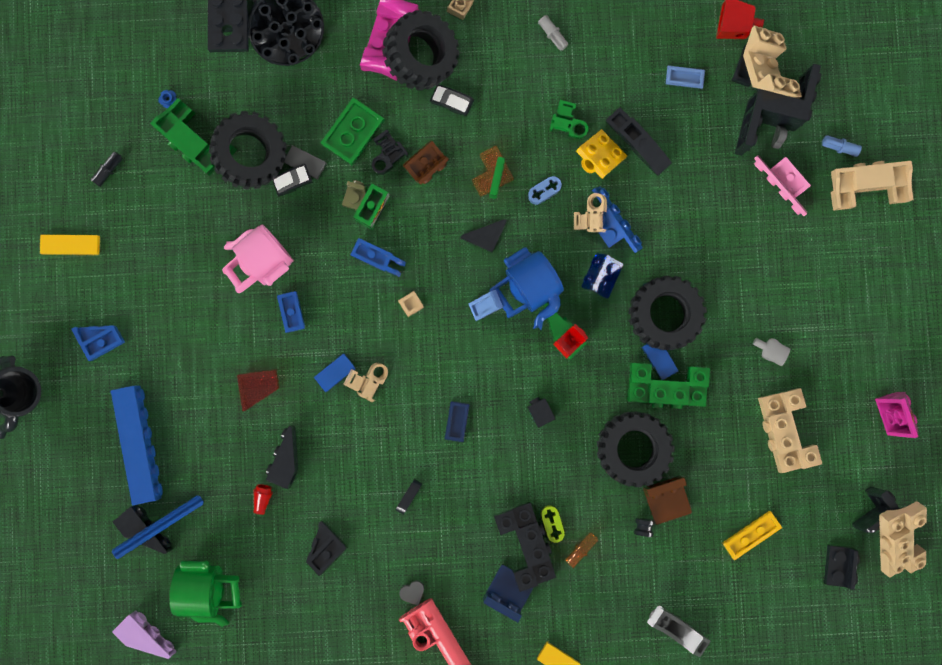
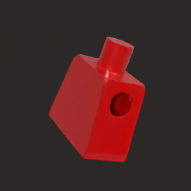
[716,0,764,39]

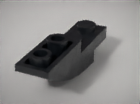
[606,107,672,176]

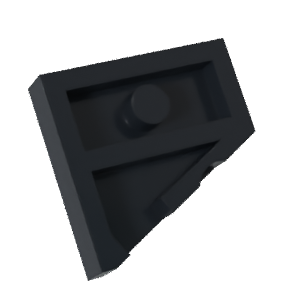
[306,521,348,576]

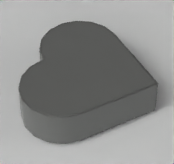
[771,125,788,149]
[399,580,424,606]

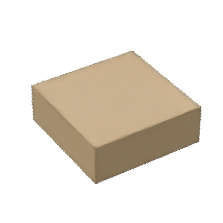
[398,291,424,317]

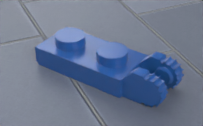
[350,238,406,277]

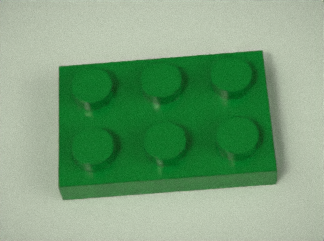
[321,98,385,166]

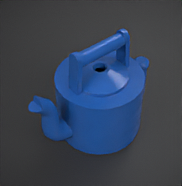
[489,247,564,330]

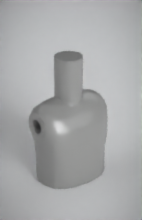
[753,338,791,366]

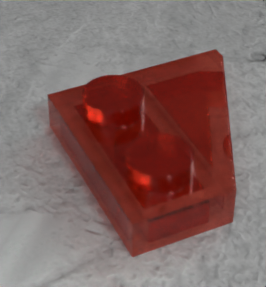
[237,369,279,411]

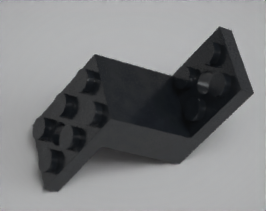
[208,0,257,53]
[734,64,822,156]

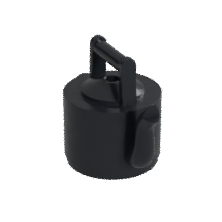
[0,355,41,439]

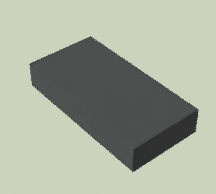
[284,145,327,180]

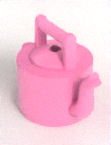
[222,224,294,293]

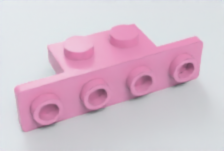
[754,155,811,216]

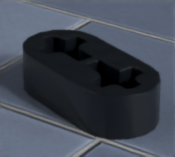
[395,478,423,515]

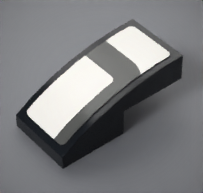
[430,84,474,117]
[272,164,313,197]

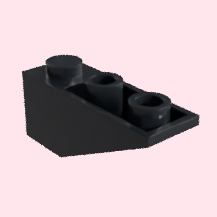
[265,425,298,489]
[113,505,173,554]

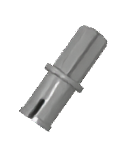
[538,15,568,51]

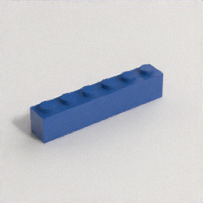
[111,386,163,506]

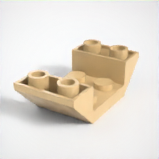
[743,26,802,99]

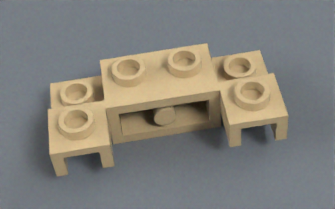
[831,161,913,211]
[758,388,822,473]
[879,501,927,578]

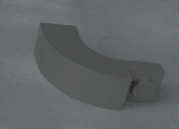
[647,606,711,657]

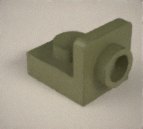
[342,180,368,210]

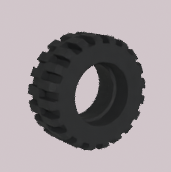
[382,10,459,90]
[209,111,287,190]
[628,275,707,350]
[597,412,675,487]

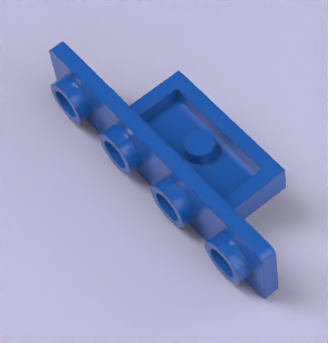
[592,186,643,253]

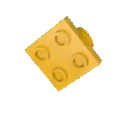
[576,129,627,179]

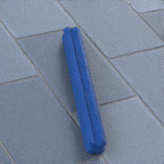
[112,495,204,559]

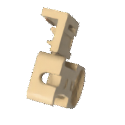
[574,193,607,232]
[344,363,388,402]

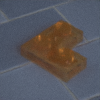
[472,146,514,197]

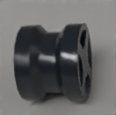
[634,518,655,537]

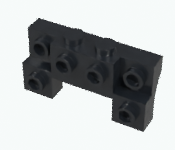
[494,502,556,592]

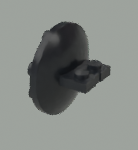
[249,0,324,66]

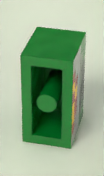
[353,183,390,230]

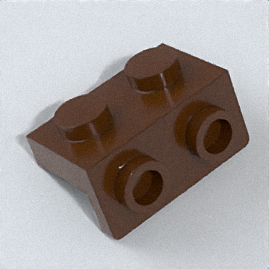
[403,140,449,184]

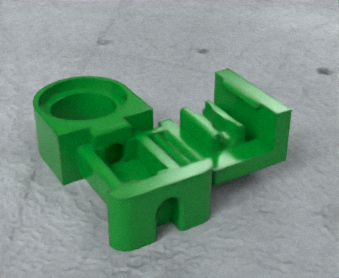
[549,100,588,139]

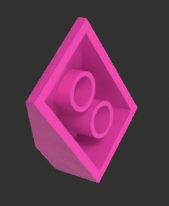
[875,392,918,438]

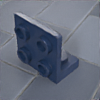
[483,564,534,623]

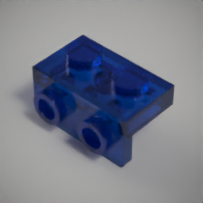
[581,253,624,299]

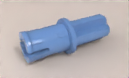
[822,135,862,157]

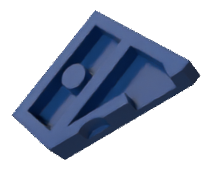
[71,325,125,361]

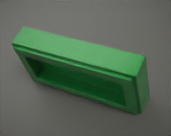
[489,157,505,199]

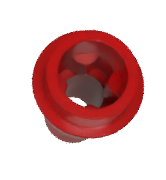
[253,484,273,515]

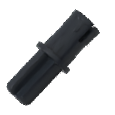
[90,152,123,187]

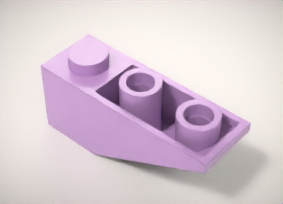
[112,610,177,659]

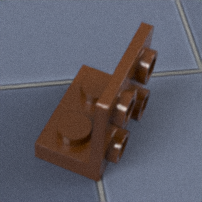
[643,476,692,525]

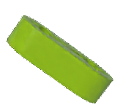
[541,505,565,543]

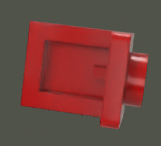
[553,324,588,358]

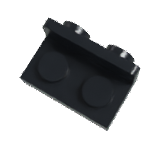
[824,545,860,590]

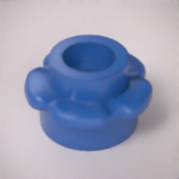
[159,90,177,108]

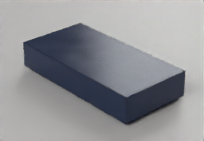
[445,401,470,442]

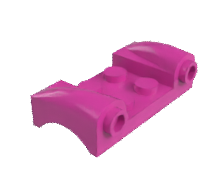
[360,0,419,81]

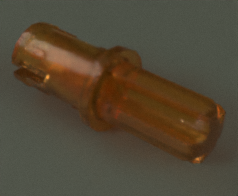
[565,532,598,568]

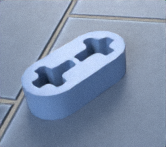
[528,176,562,205]

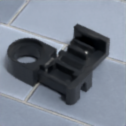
[372,129,408,175]

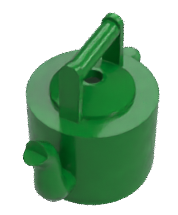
[170,560,242,628]

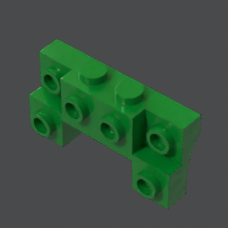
[150,98,237,176]
[627,363,710,409]

